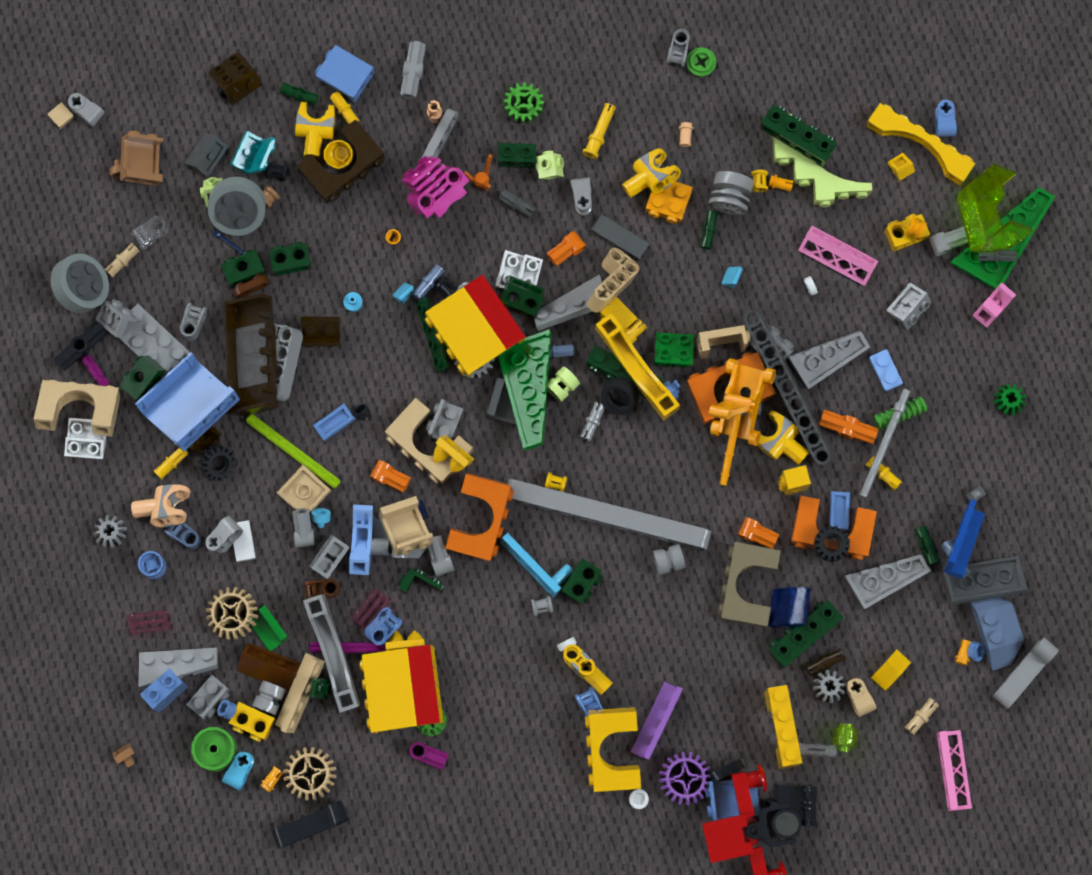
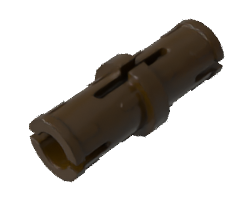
[805,648,846,677]

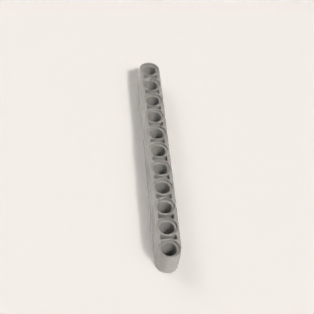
[507,479,711,551]

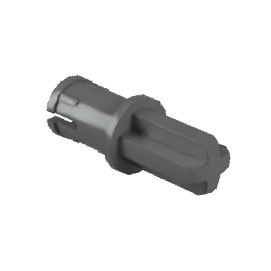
[499,190,536,218]
[978,248,1017,263]

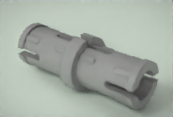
[580,402,606,442]

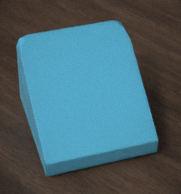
[722,267,742,289]
[392,283,414,305]

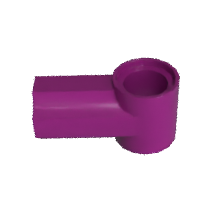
[410,742,449,770]

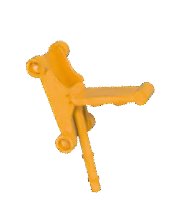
[709,358,776,485]

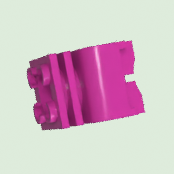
[401,156,469,218]

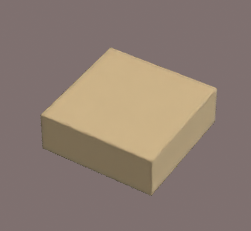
[47,102,75,129]

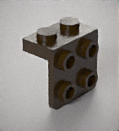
[209,53,263,106]

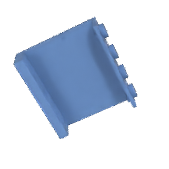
[135,352,240,452]

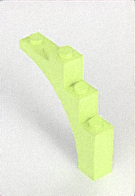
[772,114,872,208]

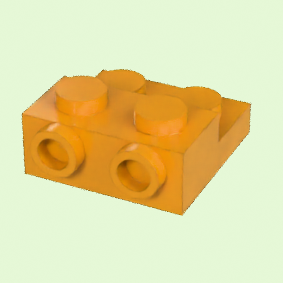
[645,181,693,224]

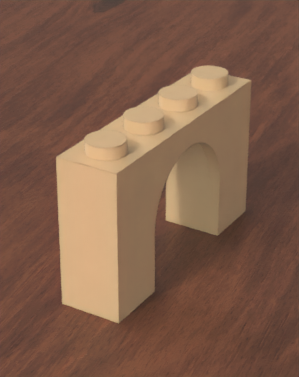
[34,380,120,437]
[385,398,473,485]

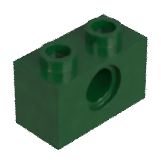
[221,250,266,289]
[119,355,165,400]

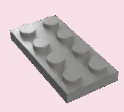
[119,304,190,378]

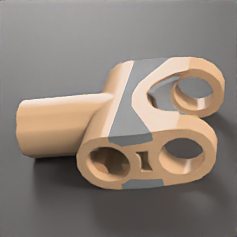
[131,485,190,527]

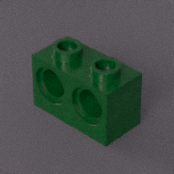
[498,143,536,169]
[269,242,312,276]
[500,275,545,316]
[561,558,603,605]

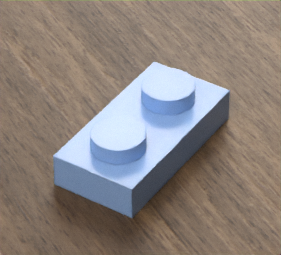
[869,349,903,392]

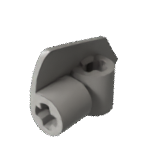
[371,518,427,558]

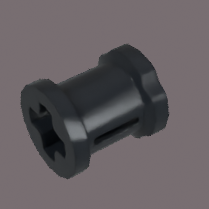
[267,162,288,181]
[435,276,458,297]

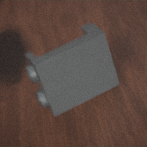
[487,378,517,426]

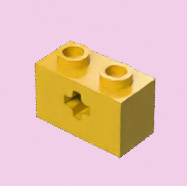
[778,465,811,496]

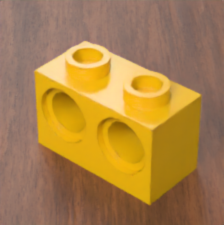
[884,214,930,252]
[229,702,276,742]

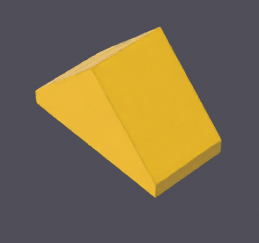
[871,649,911,691]

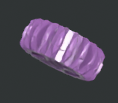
[659,752,711,805]

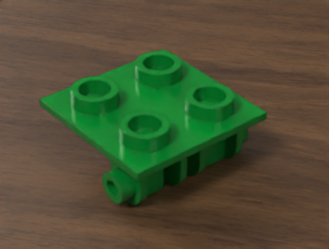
[654,332,694,368]

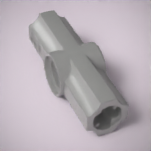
[400,41,426,100]

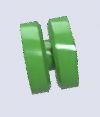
[191,727,237,772]

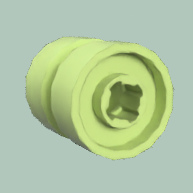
[547,366,580,402]

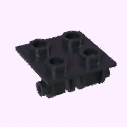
[777,785,817,826]

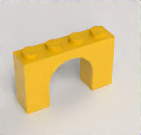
[764,685,802,770]
[585,707,641,792]

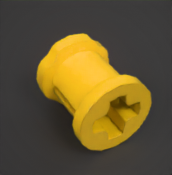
[751,170,768,192]
[545,472,567,492]

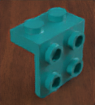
[230,131,276,175]

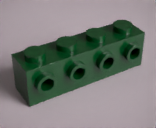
[759,105,837,167]
[586,345,663,399]
[768,600,844,669]

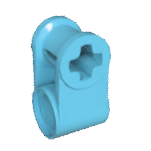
[222,752,254,791]

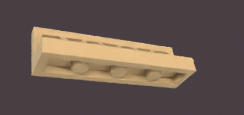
[275,653,325,733]

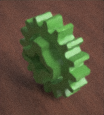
[504,82,544,124]

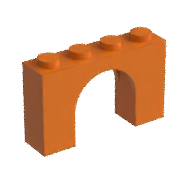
[686,351,776,425]
[446,473,514,561]
[791,496,877,561]

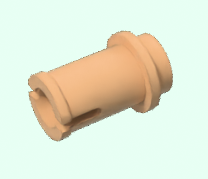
[679,122,694,147]

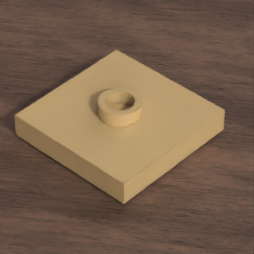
[277,465,331,514]

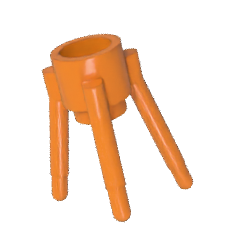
[464,154,492,191]

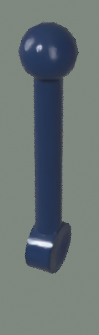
[213,230,246,256]

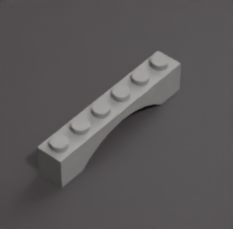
[303,593,361,713]

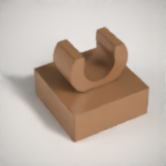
[113,743,135,768]

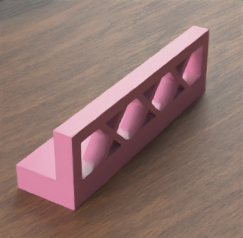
[798,226,878,286]
[937,730,972,811]

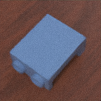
[315,45,374,103]
[140,669,188,713]
[705,780,760,821]

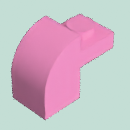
[973,283,1016,328]

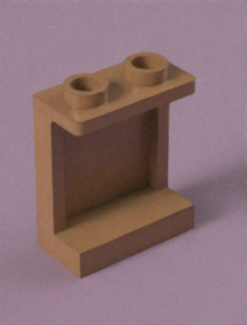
[120,131,164,186]

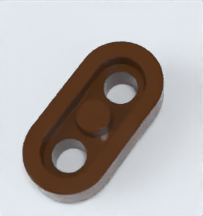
[232,274,270,299]

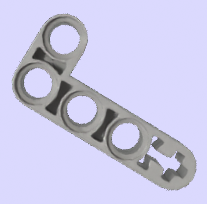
[273,323,303,402]
[992,637,1059,709]

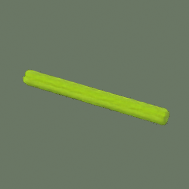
[246,414,341,489]

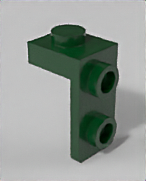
[397,568,444,594]
[310,678,331,699]

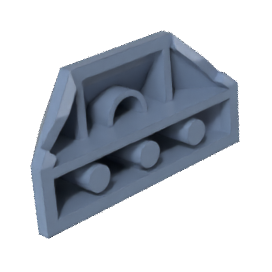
[969,597,1024,671]

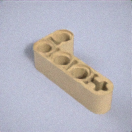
[587,248,639,312]

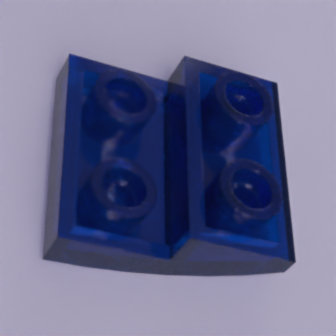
[768,587,811,628]

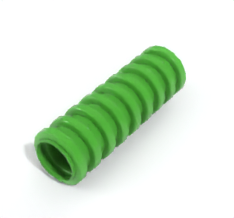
[874,396,927,431]

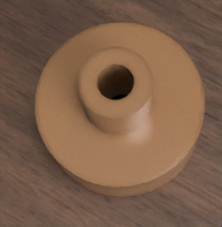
[110,159,121,178]

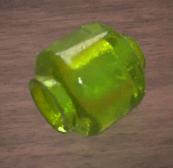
[832,723,858,752]

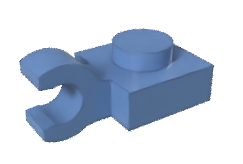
[663,380,681,400]

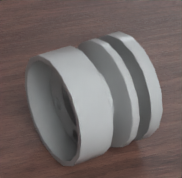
[708,171,754,215]

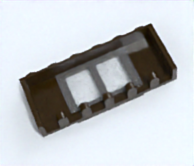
[224,293,277,416]

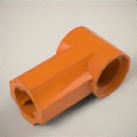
[547,231,586,267]
[370,460,411,493]
[738,517,779,549]

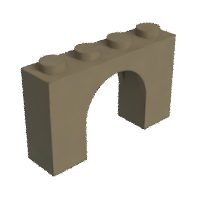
[718,542,781,628]

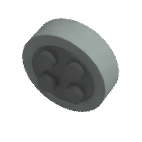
[208,177,266,236]
[51,253,109,313]

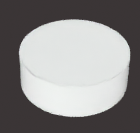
[804,276,818,296]
[556,637,577,652]
[629,789,649,809]

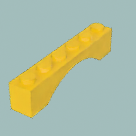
[866,103,975,186]
[595,313,680,421]

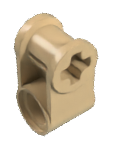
[845,678,877,717]

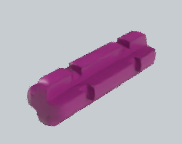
[82,355,110,386]

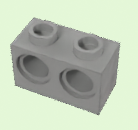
[309,535,350,579]

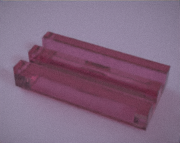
[352,589,391,629]
[128,610,170,635]

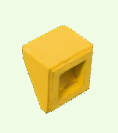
[887,153,915,181]

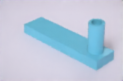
[500,533,574,598]

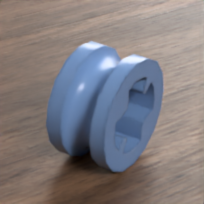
[217,700,237,720]

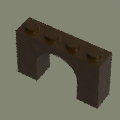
[297,119,385,204]

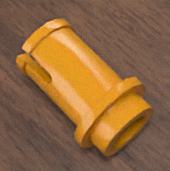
[768,175,793,192]
[955,640,971,666]
[260,766,284,793]

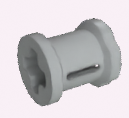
[531,595,553,617]

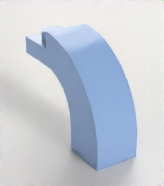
[349,505,374,575]

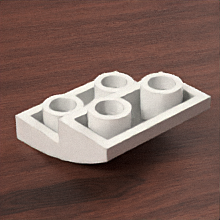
[495,250,543,289]
[64,418,106,459]

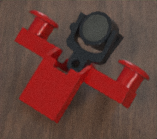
[702,764,802,875]

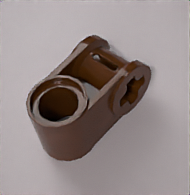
[302,579,341,600]

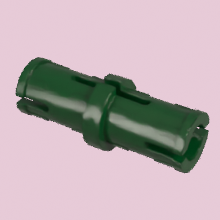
[279,82,319,106]
[699,210,718,250]
[914,525,939,566]

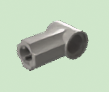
[929,227,970,256]
[293,508,315,548]
[428,535,455,577]

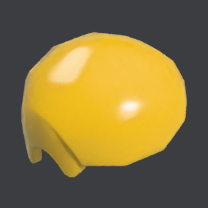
[324,140,354,169]

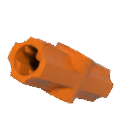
[819,409,878,445]

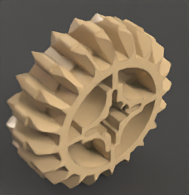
[206,587,258,640]
[283,747,337,801]

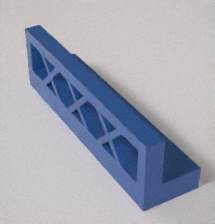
[943,499,985,579]

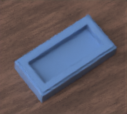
[313,404,356,442]
[829,491,850,531]

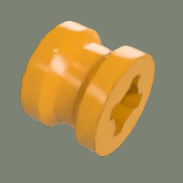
[906,217,927,240]

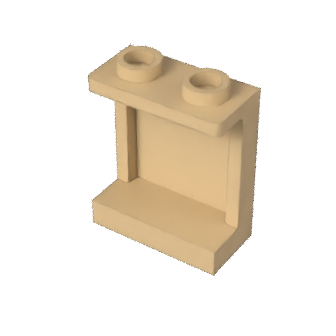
[697,325,750,359]
[379,496,433,556]

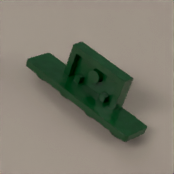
[416,297,449,374]

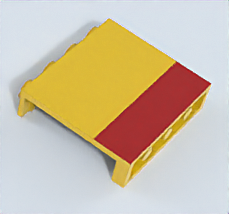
[425,274,526,378]
[360,645,444,734]

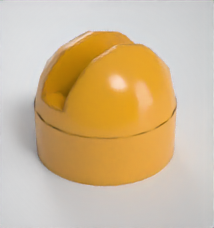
[385,229,401,245]

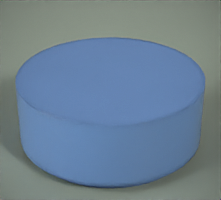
[968,641,985,661]

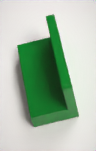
[250,605,289,651]

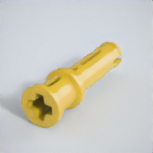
[582,103,616,159]

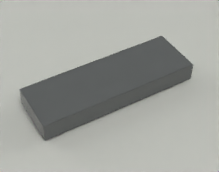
[591,214,649,260]

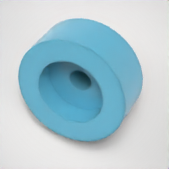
[343,292,363,312]
[311,508,331,528]

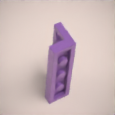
[630,682,683,761]

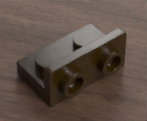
[301,317,341,347]

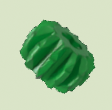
[993,383,1026,416]

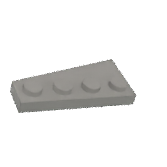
[533,275,610,331]
[787,331,870,389]
[844,555,931,610]
[138,648,218,691]

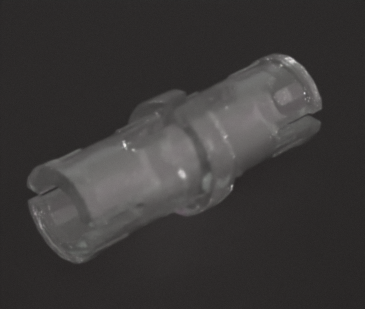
[798,742,837,758]

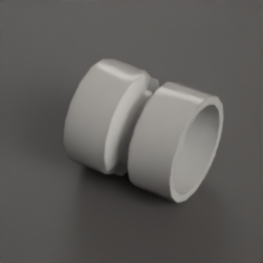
[653,544,686,575]
[252,681,286,716]

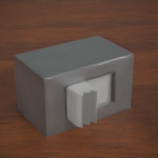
[965,486,986,502]

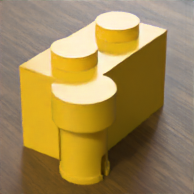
[600,297,647,344]

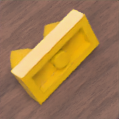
[433,435,474,472]
[385,630,425,651]

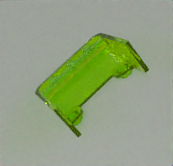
[957,163,1033,253]

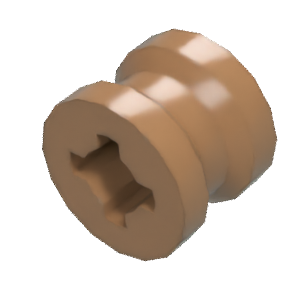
[263,185,280,208]

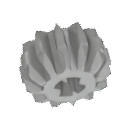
[93,515,127,548]
[812,670,846,704]

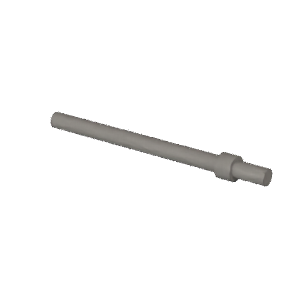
[860,389,911,498]

